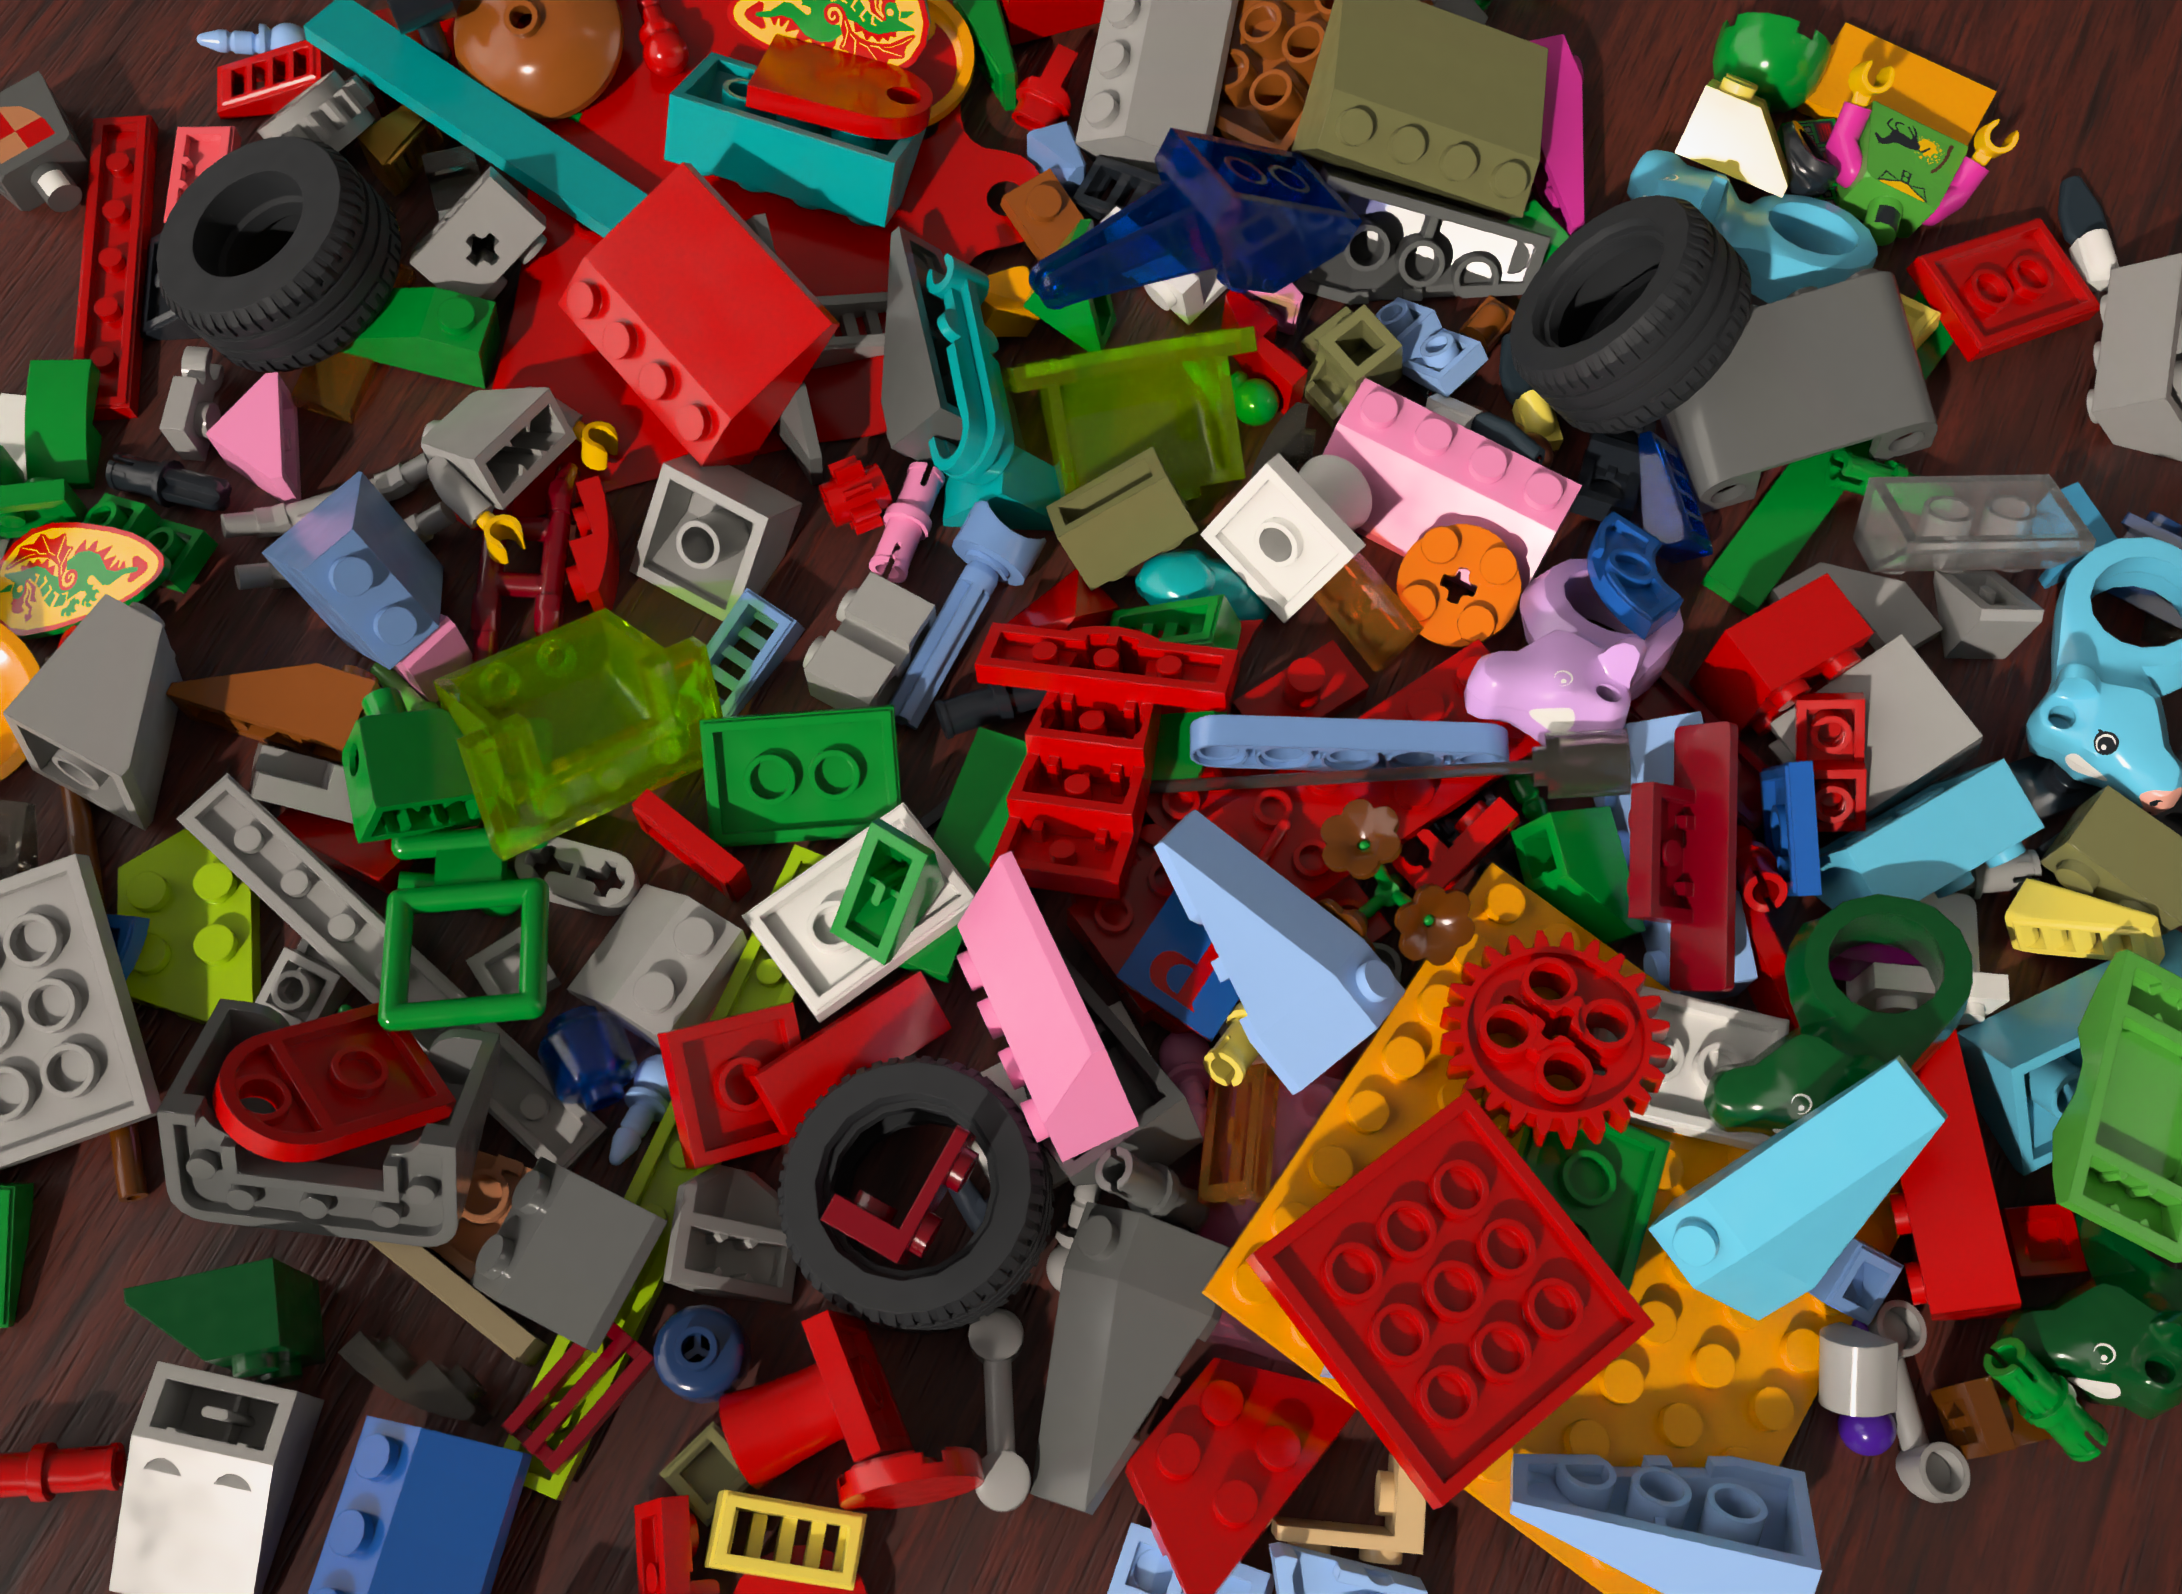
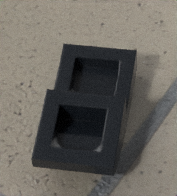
[1570,421,1657,522]

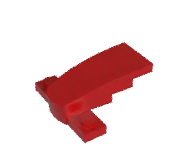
[974,622,1240,900]

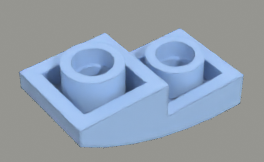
[1375,297,1488,397]

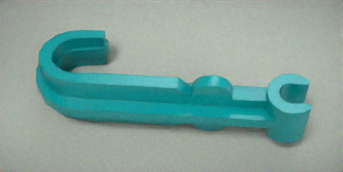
[926,253,1014,485]

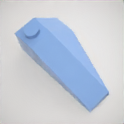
[1154,809,1406,1095]
[1510,1454,1822,1594]

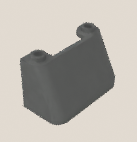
[157,998,500,1247]

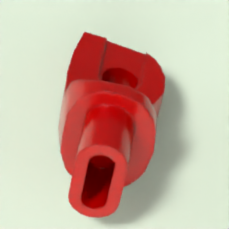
[1012,43,1078,131]

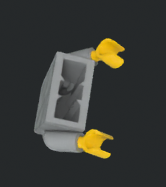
[421,386,618,564]

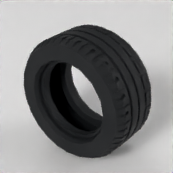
[1510,195,1751,434]
[778,1055,1055,1335]

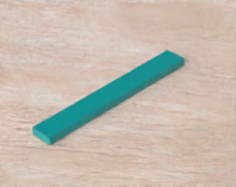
[303,0,648,238]

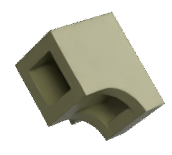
[1301,304,1403,429]

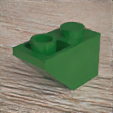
[1511,806,1646,946]

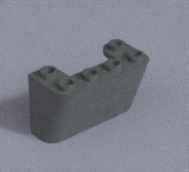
[1660,268,1938,515]

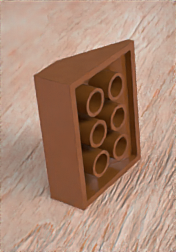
[1213,0,1433,193]

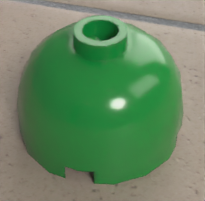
[1713,12,1832,114]

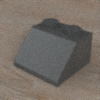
[469,1156,668,1353]

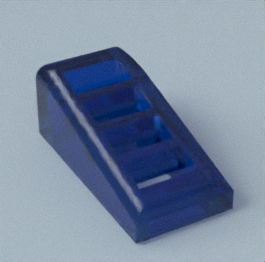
[1638,431,1713,563]

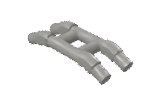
[221,452,456,590]

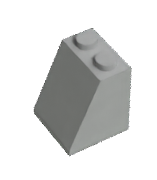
[3,593,183,831]
[1768,634,1983,833]

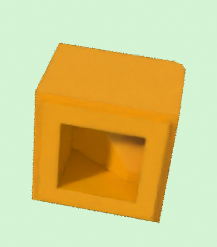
[980,266,1040,337]

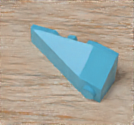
[1648,1055,1948,1321]

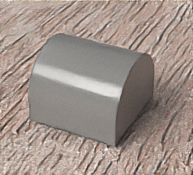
[1818,1322,1898,1417]

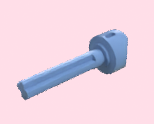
[888,501,1046,730]

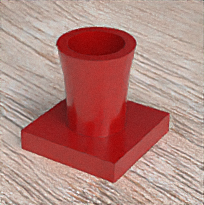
[719,1309,914,1490]

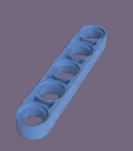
[1190,714,1509,776]

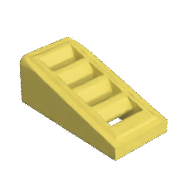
[2005,878,2165,965]
[703,1489,867,1591]

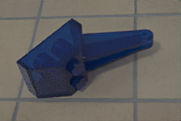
[1029,128,1362,310]

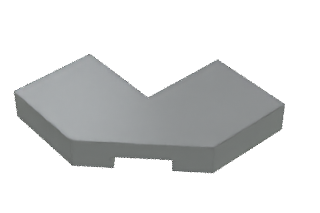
[1766,562,1943,651]

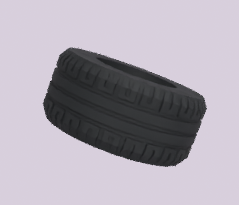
[156,136,401,372]

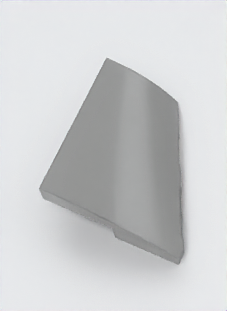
[250,742,353,823]

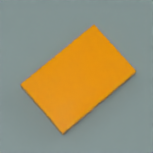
[1796,22,1997,146]

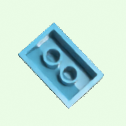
[1816,758,2044,910]

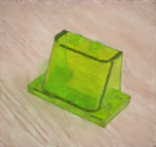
[1001,326,1257,500]
[433,608,723,861]

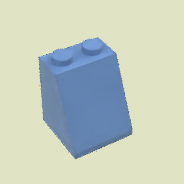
[262,471,444,670]

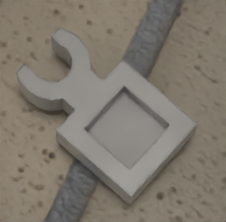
[159,346,224,461]

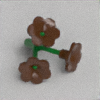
[1317,799,1475,966]

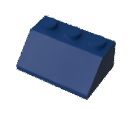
[308,1415,532,1594]

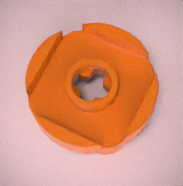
[1397,524,1522,649]

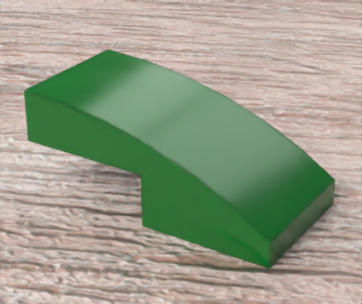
[25,359,102,489]

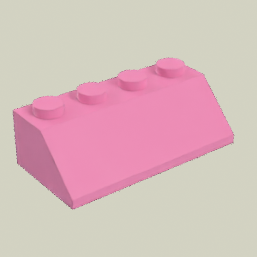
[1323,378,1582,593]
[956,851,1139,1162]

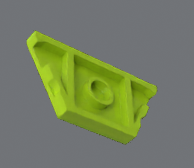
[117,828,261,1025]

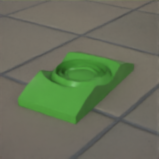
[2052,949,2182,1263]

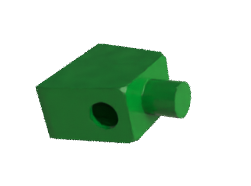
[342,687,497,844]

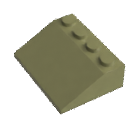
[1291,0,1548,218]

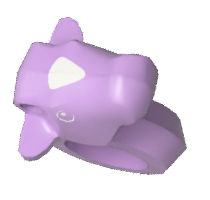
[1464,559,1684,767]

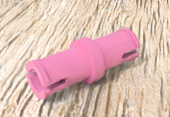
[869,462,945,583]

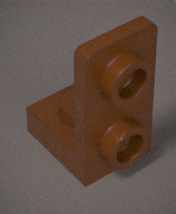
[1930,1376,2084,1460]

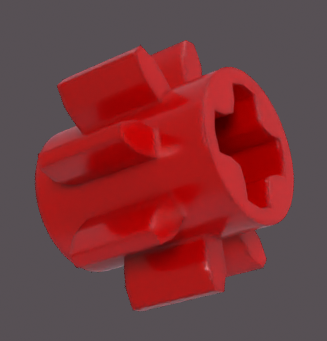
[819,455,893,536]

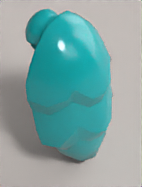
[1135,549,1271,624]

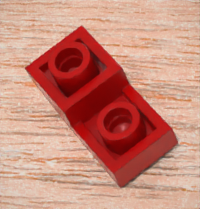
[1221,287,1308,417]
[565,475,620,621]
[1795,692,1867,832]

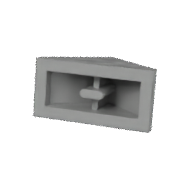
[1933,570,2044,659]

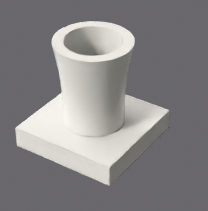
[1200,453,1372,623]

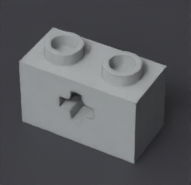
[409,166,547,301]

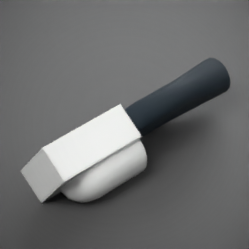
[2058,176,2119,292]
[1426,393,1546,465]

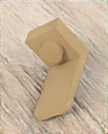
[1271,1453,1426,1565]

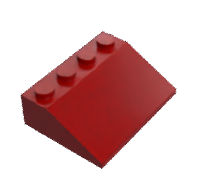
[558,162,840,467]

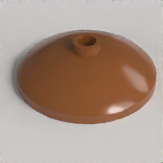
[454,0,624,123]

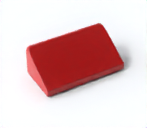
[276,808,416,894]

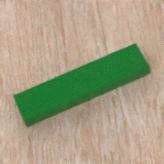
[899,727,1027,983]

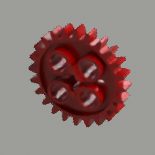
[1439,930,1671,1149]

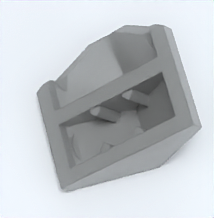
[663,1164,797,1304]

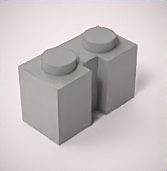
[803,572,936,709]

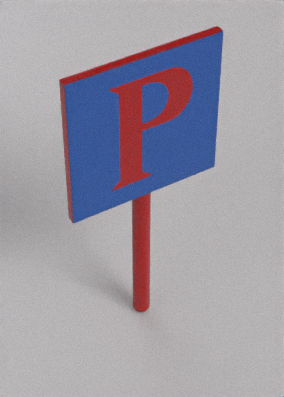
[1115,818,1291,1043]

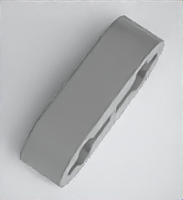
[515,836,641,916]

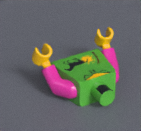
[1825,60,2019,246]

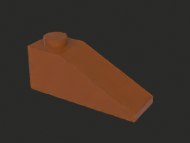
[166,663,381,765]

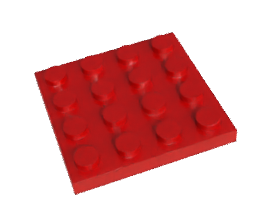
[1246,1090,1655,1510]

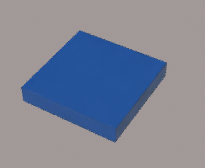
[1759,761,1822,896]

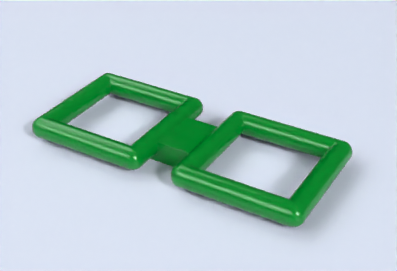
[378,720,554,1032]

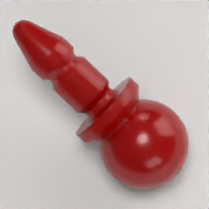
[637,0,689,78]

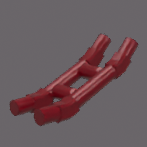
[471,462,580,664]

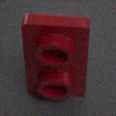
[820,1125,979,1265]

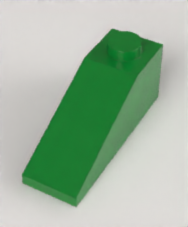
[338,287,502,389]

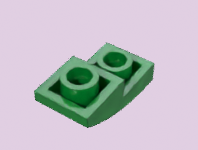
[84,493,219,594]

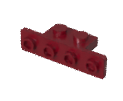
[1627,721,1738,992]

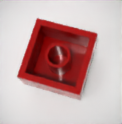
[1689,573,1874,738]

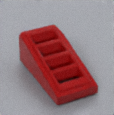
[217,40,333,120]

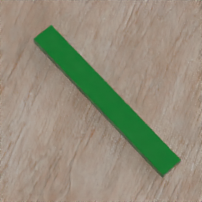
[1701,290,1954,616]

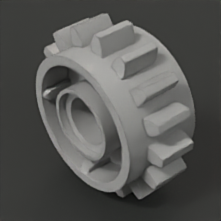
[257,70,375,152]

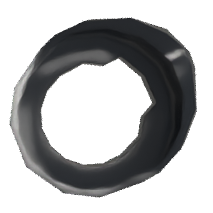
[1781,120,1839,198]

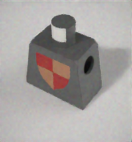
[0,71,90,212]

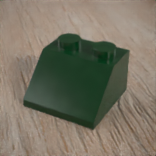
[124,1257,326,1385]

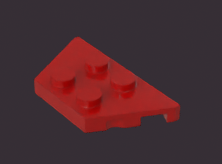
[1125,1357,1358,1594]

